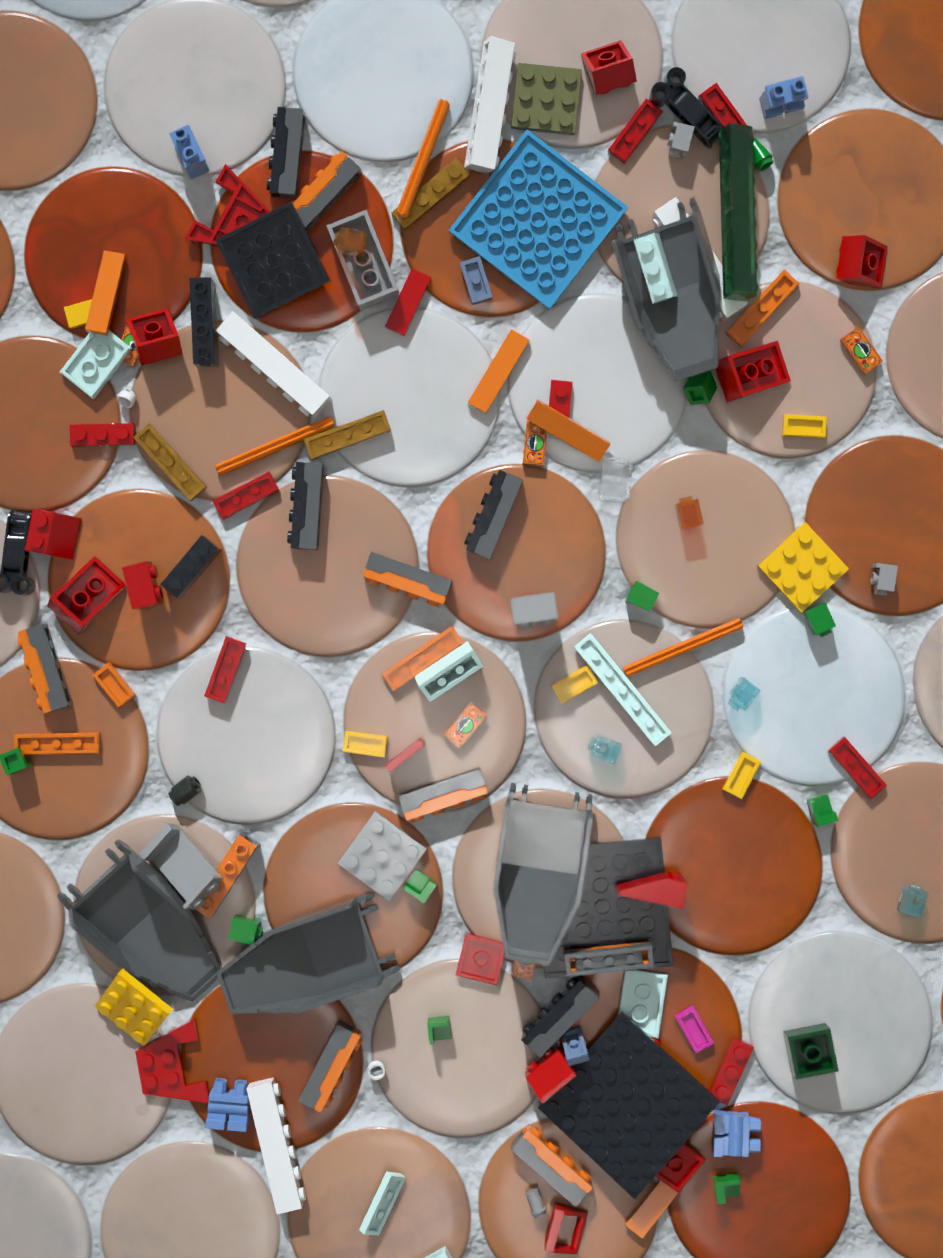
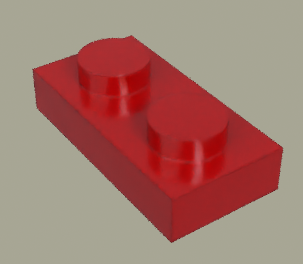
[549,380,572,418]

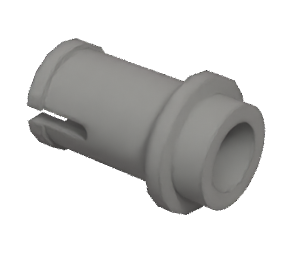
[525,1188,547,1218]

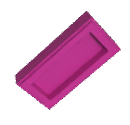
[674,1005,714,1054]

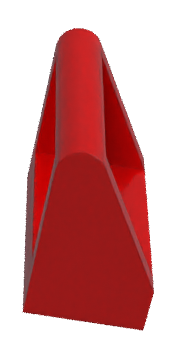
[544,1202,588,1254]

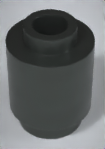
[168,775,201,806]

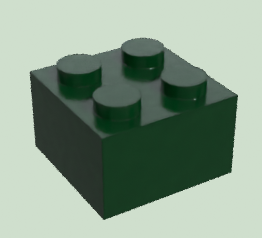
[783,1023,839,1080]

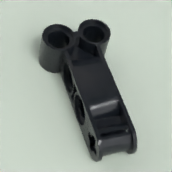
[649,67,726,149]
[0,510,35,596]

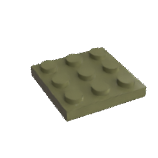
[511,63,582,135]

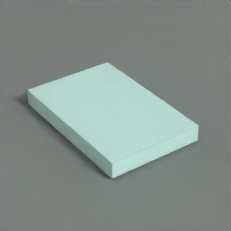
[60,330,132,399]
[618,969,668,1038]

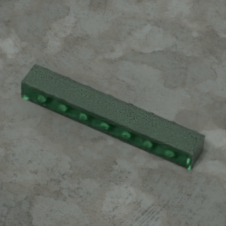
[719,123,758,301]

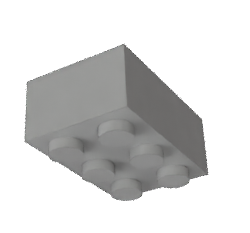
[510,592,558,629]

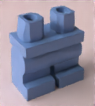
[759,76,809,119]
[169,124,210,180]
[205,1078,250,1132]
[712,1110,761,1157]

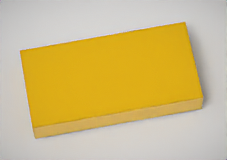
[64,299,92,329]
[782,414,827,439]
[551,664,599,704]
[343,731,388,758]
[722,751,761,799]

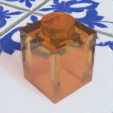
[334,227,368,258]
[675,496,704,530]

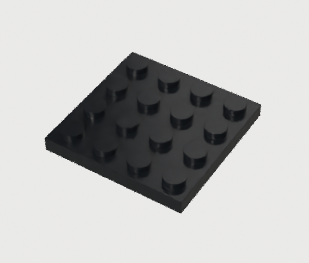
[215,201,331,319]

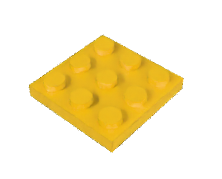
[757,522,849,613]
[94,969,173,1046]

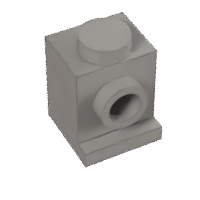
[667,122,694,159]
[870,563,898,596]

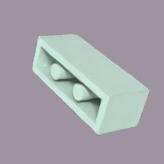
[634,233,678,303]
[415,641,483,702]

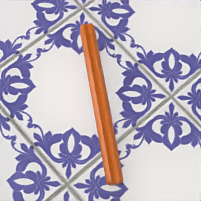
[396,99,450,218]
[215,416,335,476]
[623,618,744,677]

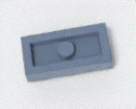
[460,256,493,305]
[561,1026,589,1066]

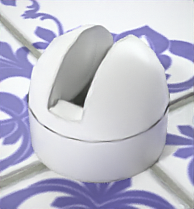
[117,389,136,408]
[368,1060,385,1080]

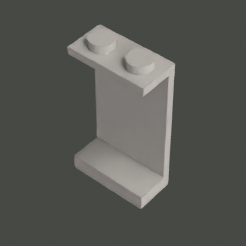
[139,823,224,910]

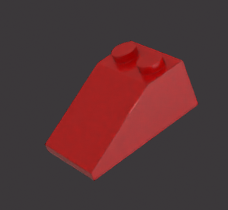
[716,341,791,403]
[47,556,126,635]
[615,870,688,909]

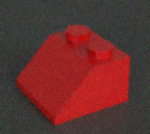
[581,40,637,95]
[836,235,888,288]
[126,308,183,366]
[25,508,81,560]
[122,561,163,610]
[525,1045,576,1103]

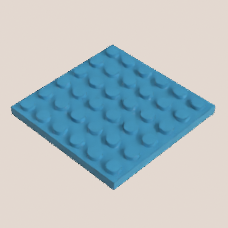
[448,129,628,310]

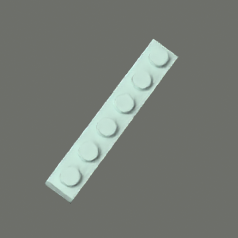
[574,633,672,746]

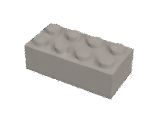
[327,210,400,311]

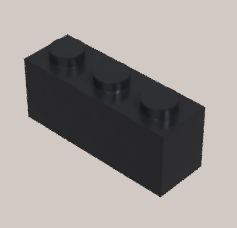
[160,535,222,599]

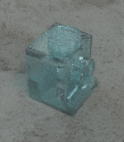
[727,677,761,711]
[587,734,622,764]
[897,883,928,918]

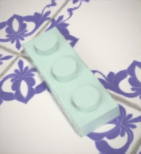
[359,1171,406,1236]

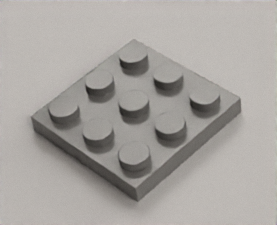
[338,811,427,901]

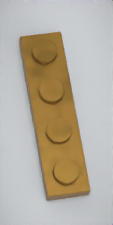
[391,158,470,231]
[304,410,391,460]
[133,424,207,502]

